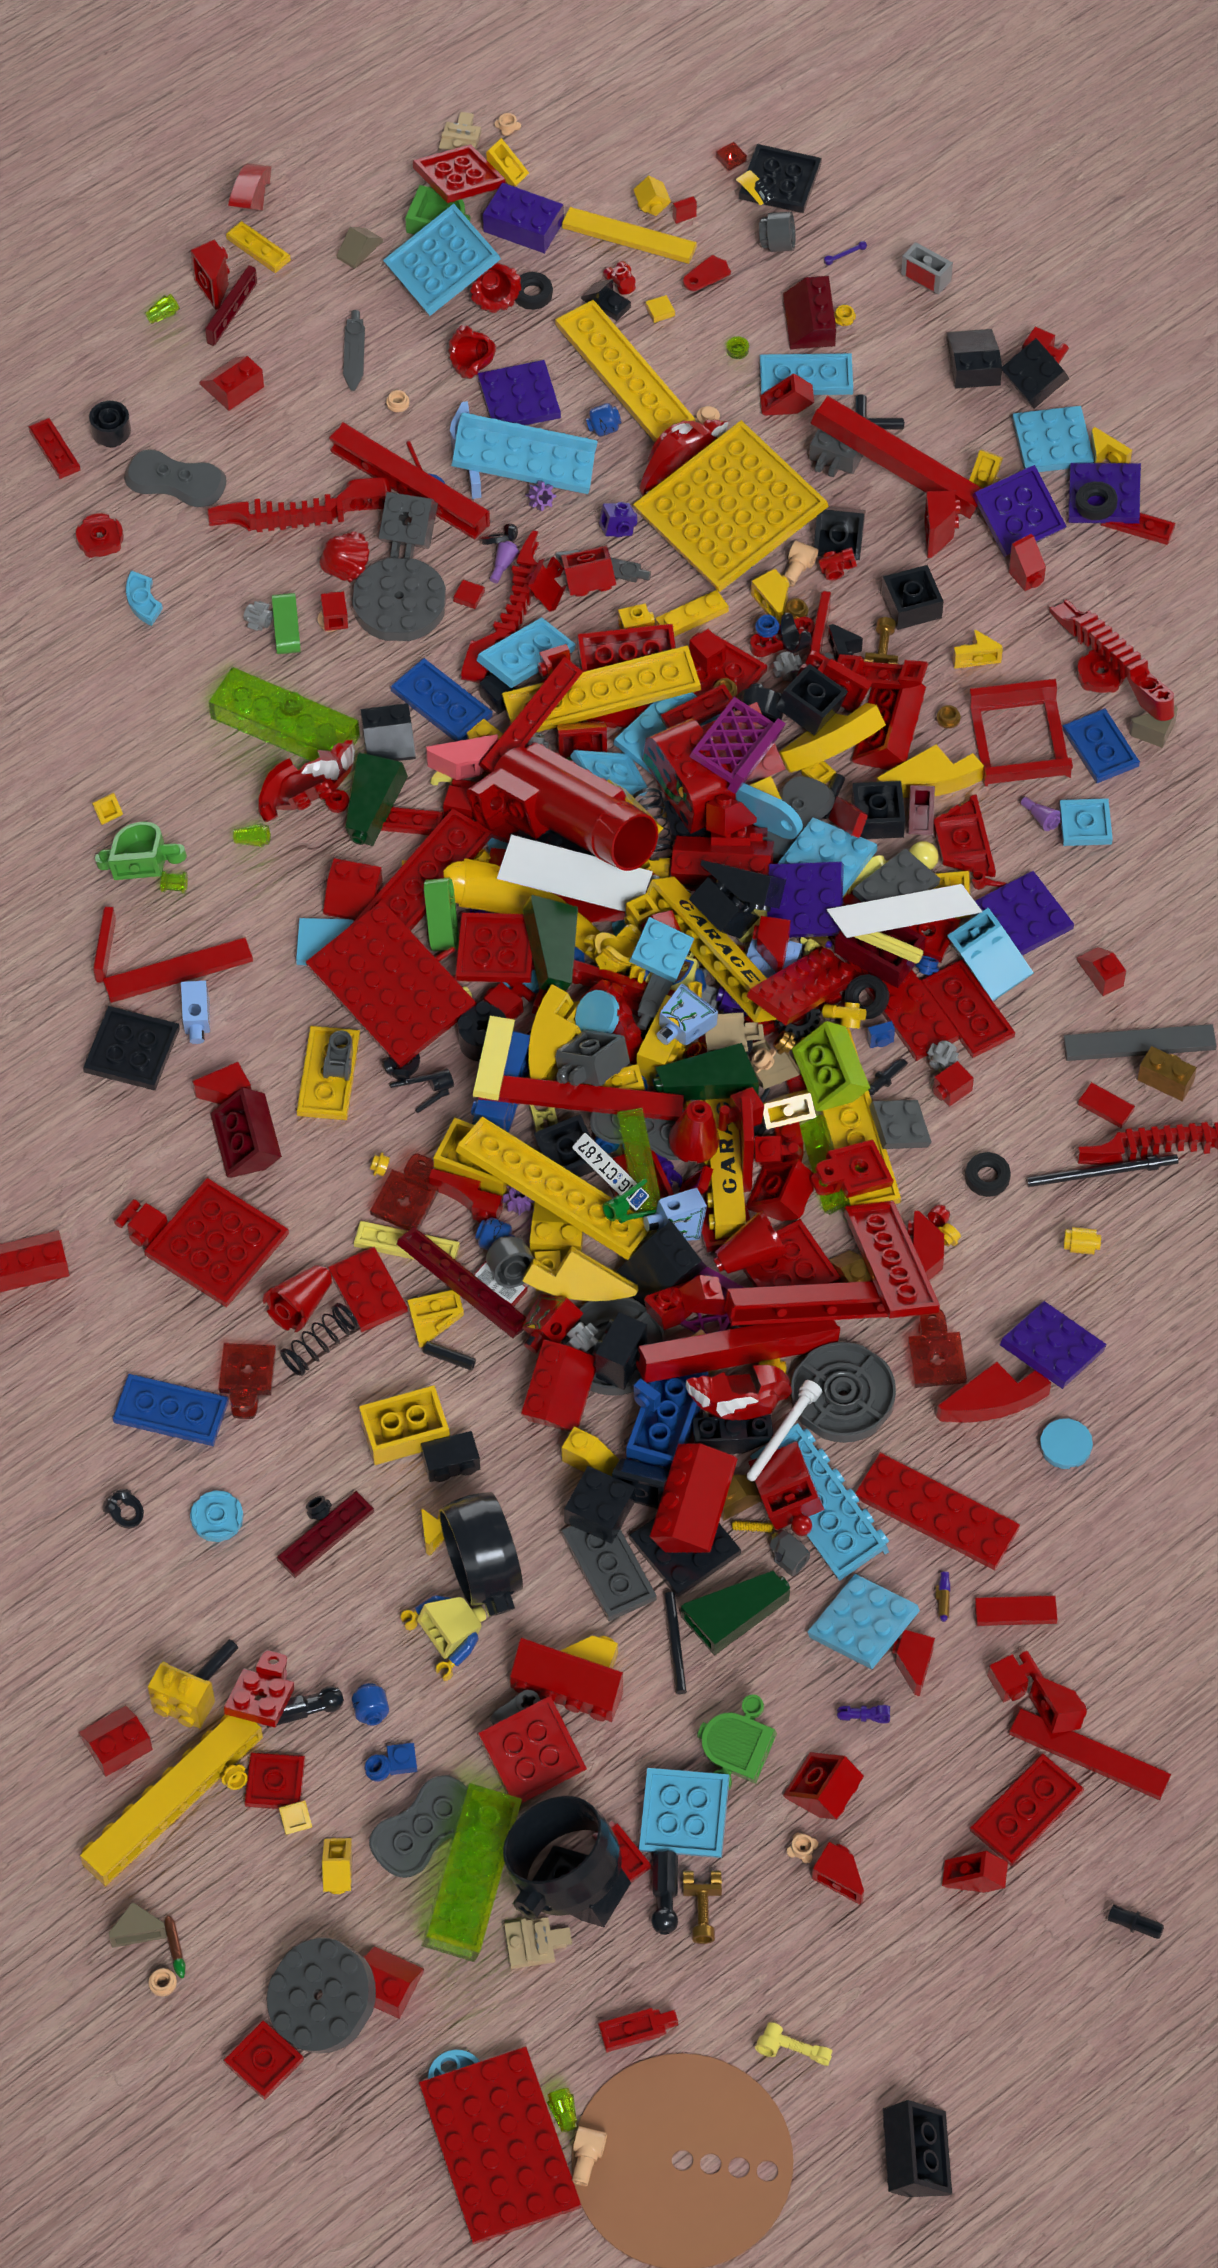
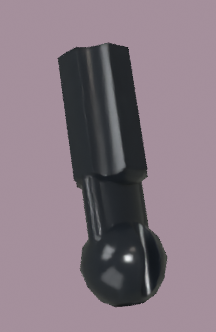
[267,1686,344,1728]
[651,1851,678,1935]

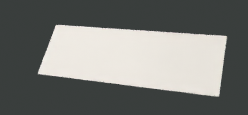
[497,835,653,912]
[826,884,982,938]

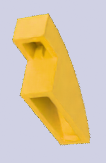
[779,703,886,773]
[877,744,984,798]
[529,985,581,1081]
[522,1246,638,1301]

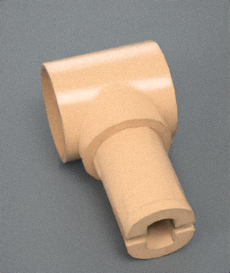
[784,541,819,587]
[572,2126,607,2186]

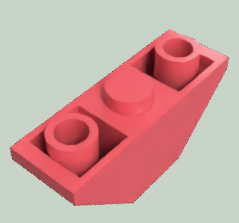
[426,735,498,780]

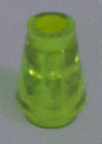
[145,294,180,324]
[233,823,271,847]
[547,2088,578,2133]

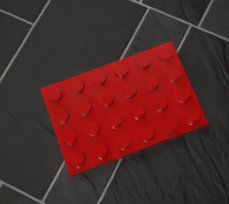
[306,900,477,1068]
[419,2046,581,2245]

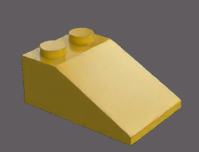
[530,1202,584,1260]

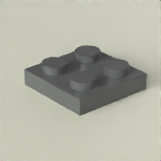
[869,1100,932,1149]

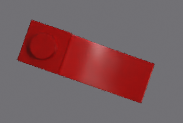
[429,1169,503,1223]

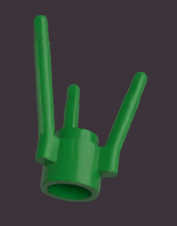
[602,1179,657,1224]

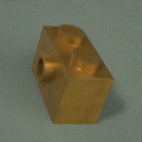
[1138,1046,1197,1102]

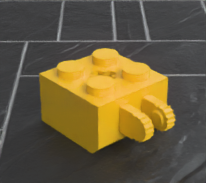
[148,1662,215,1729]

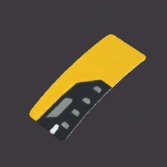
[736,170,774,205]

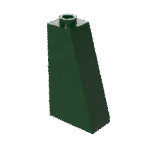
[345,753,408,846]
[523,895,578,992]
[653,1043,759,1101]
[681,1571,790,1656]

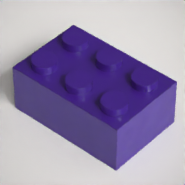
[483,182,564,254]

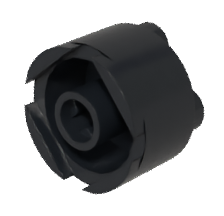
[735,683,783,723]
[458,1001,506,1062]

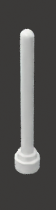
[747,1380,822,1481]

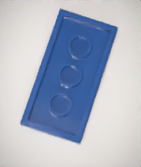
[390,658,493,742]
[113,1374,229,1447]

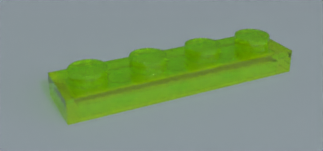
[617,1108,661,1212]
[800,1115,850,1215]

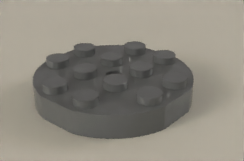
[353,558,446,641]
[562,1298,666,1396]
[791,1342,896,1443]
[267,1938,376,2054]

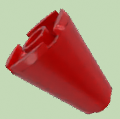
[669,1100,720,1163]
[713,1210,787,1274]
[263,1265,332,1332]

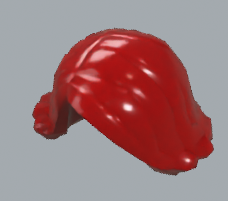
[470,263,521,313]
[448,325,496,379]
[320,531,369,583]

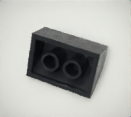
[883,2100,952,2197]

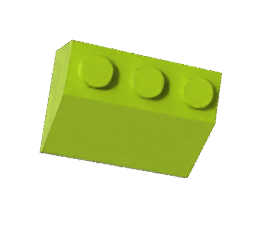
[792,1021,870,1111]

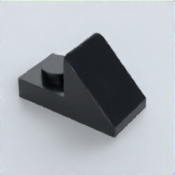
[581,279,631,321]
[828,624,863,662]

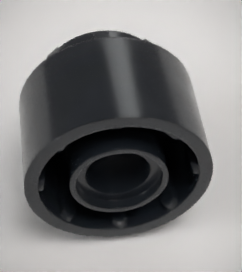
[89,400,131,448]

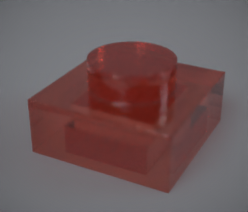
[716,142,747,171]

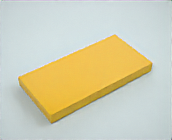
[297,1026,360,1120]

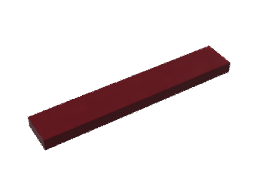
[396,1227,526,1338]

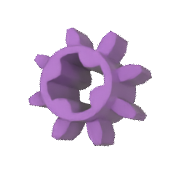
[525,481,556,511]
[503,1186,535,1215]

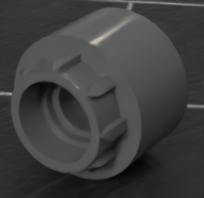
[759,211,796,252]
[486,1236,534,1288]

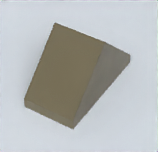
[337,227,383,269]
[1129,705,1178,748]
[109,1902,167,1948]

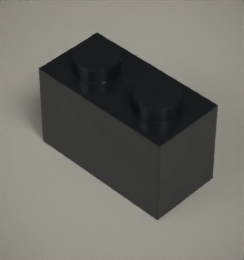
[421,1431,481,1482]

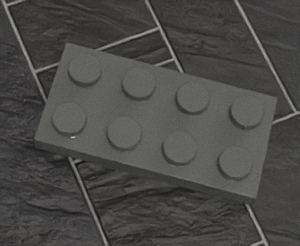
[561,1526,657,1621]

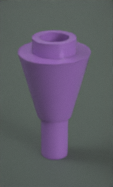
[490,541,520,583]
[1021,797,1061,831]

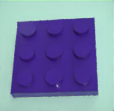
[478,360,561,425]
[1069,463,1141,523]
[972,465,1067,557]
[767,862,844,938]
[975,871,1074,956]
[1000,1301,1107,1389]

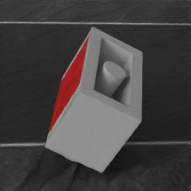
[901,242,953,295]

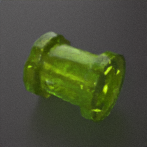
[160,870,188,894]

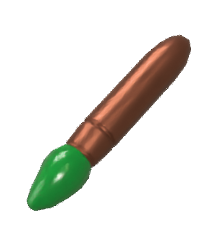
[164,1915,186,1978]

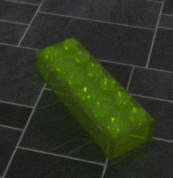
[209,667,360,761]
[421,1783,522,1962]

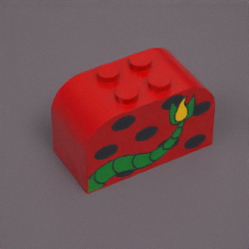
[642,719,736,834]

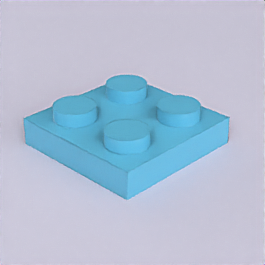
[1059,799,1113,846]
[629,917,694,983]

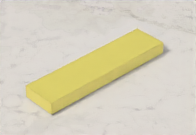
[473,1016,515,1100]
[354,1221,460,1260]

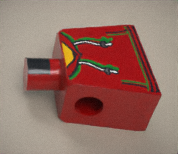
[522,1294,583,1353]

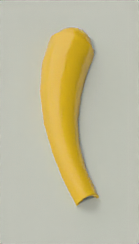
[443,858,628,975]

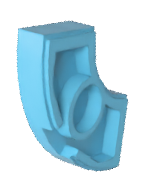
[126,571,163,626]

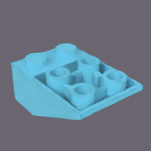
[947,908,1034,1001]

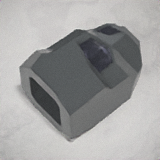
[770,1530,810,1577]

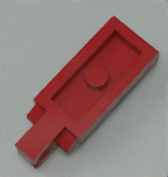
[592,1821,651,1883]
[598,2008,679,2053]

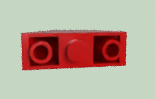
[908,1211,945,1280]
[644,1280,692,1330]

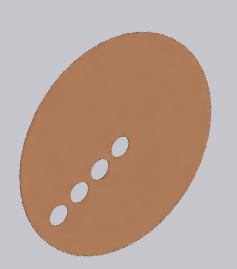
[571,2053,794,2268]

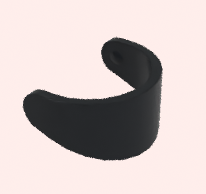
[781,613,812,653]

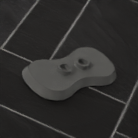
[124,450,227,507]
[761,776,835,863]
[590,1110,684,1160]
[369,1775,479,1878]

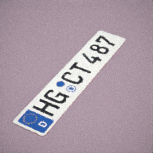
[572,1133,649,1210]

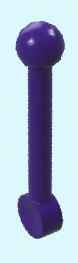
[824,241,867,265]

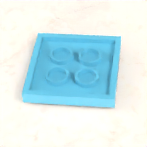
[1012,406,1094,472]
[778,818,877,896]
[807,1574,920,1669]
[639,1768,730,1858]

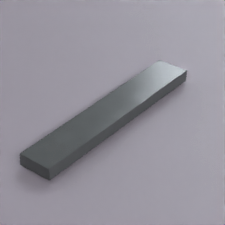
[1063,1024,1217,1061]

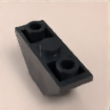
[692,1415,773,1454]

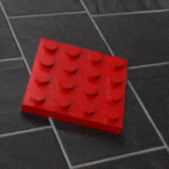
[144,1178,289,1308]

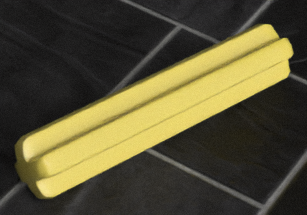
[854,932,923,963]

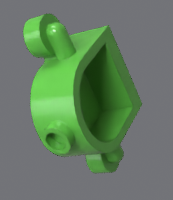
[405,185,471,235]
[95,822,187,880]
[697,1694,777,1790]

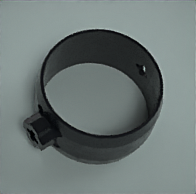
[439,1492,523,1617]
[503,1796,622,1920]

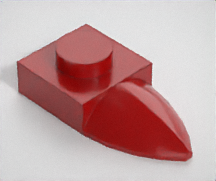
[774,1122,804,1162]

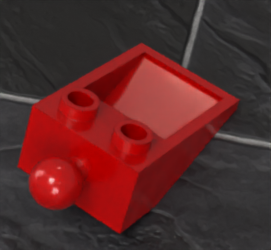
[748,1441,825,1536]

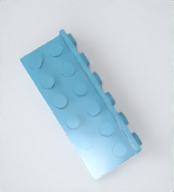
[451,413,598,494]
[750,1423,889,1581]

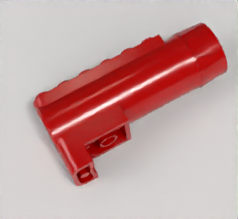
[466,742,658,871]

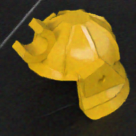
[584,924,642,973]

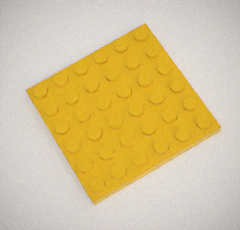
[633,420,829,592]

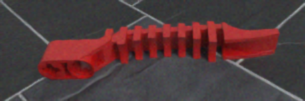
[208,478,391,532]
[461,530,539,683]
[1049,599,1174,721]
[1077,1122,1218,1165]

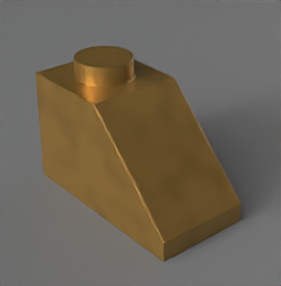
[829,1250,873,1283]
[721,1475,762,1521]

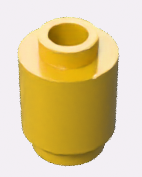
[1064,1227,1101,1255]

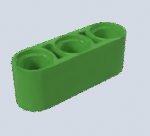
[272,593,301,654]
[424,878,459,951]

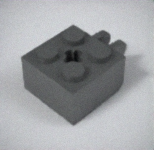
[809,429,863,478]
[379,492,438,559]
[555,1030,630,1086]

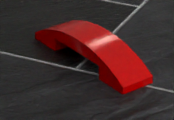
[837,654,928,689]

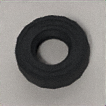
[515,272,553,310]
[1075,481,1118,520]
[845,974,889,1019]
[965,1152,1011,1197]

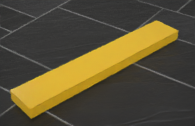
[562,207,697,264]

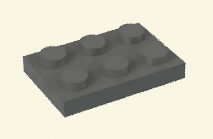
[853,848,940,902]

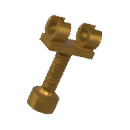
[864,617,898,664]
[683,1870,722,1944]

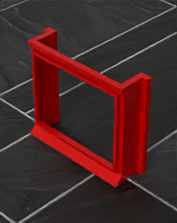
[970,679,1073,787]

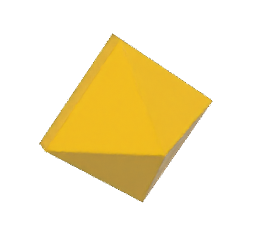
[92,793,123,825]

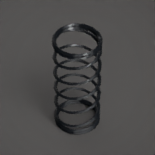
[633,788,673,860]
[280,1303,359,1376]

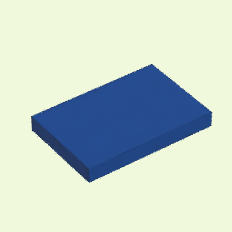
[1062,708,1140,784]

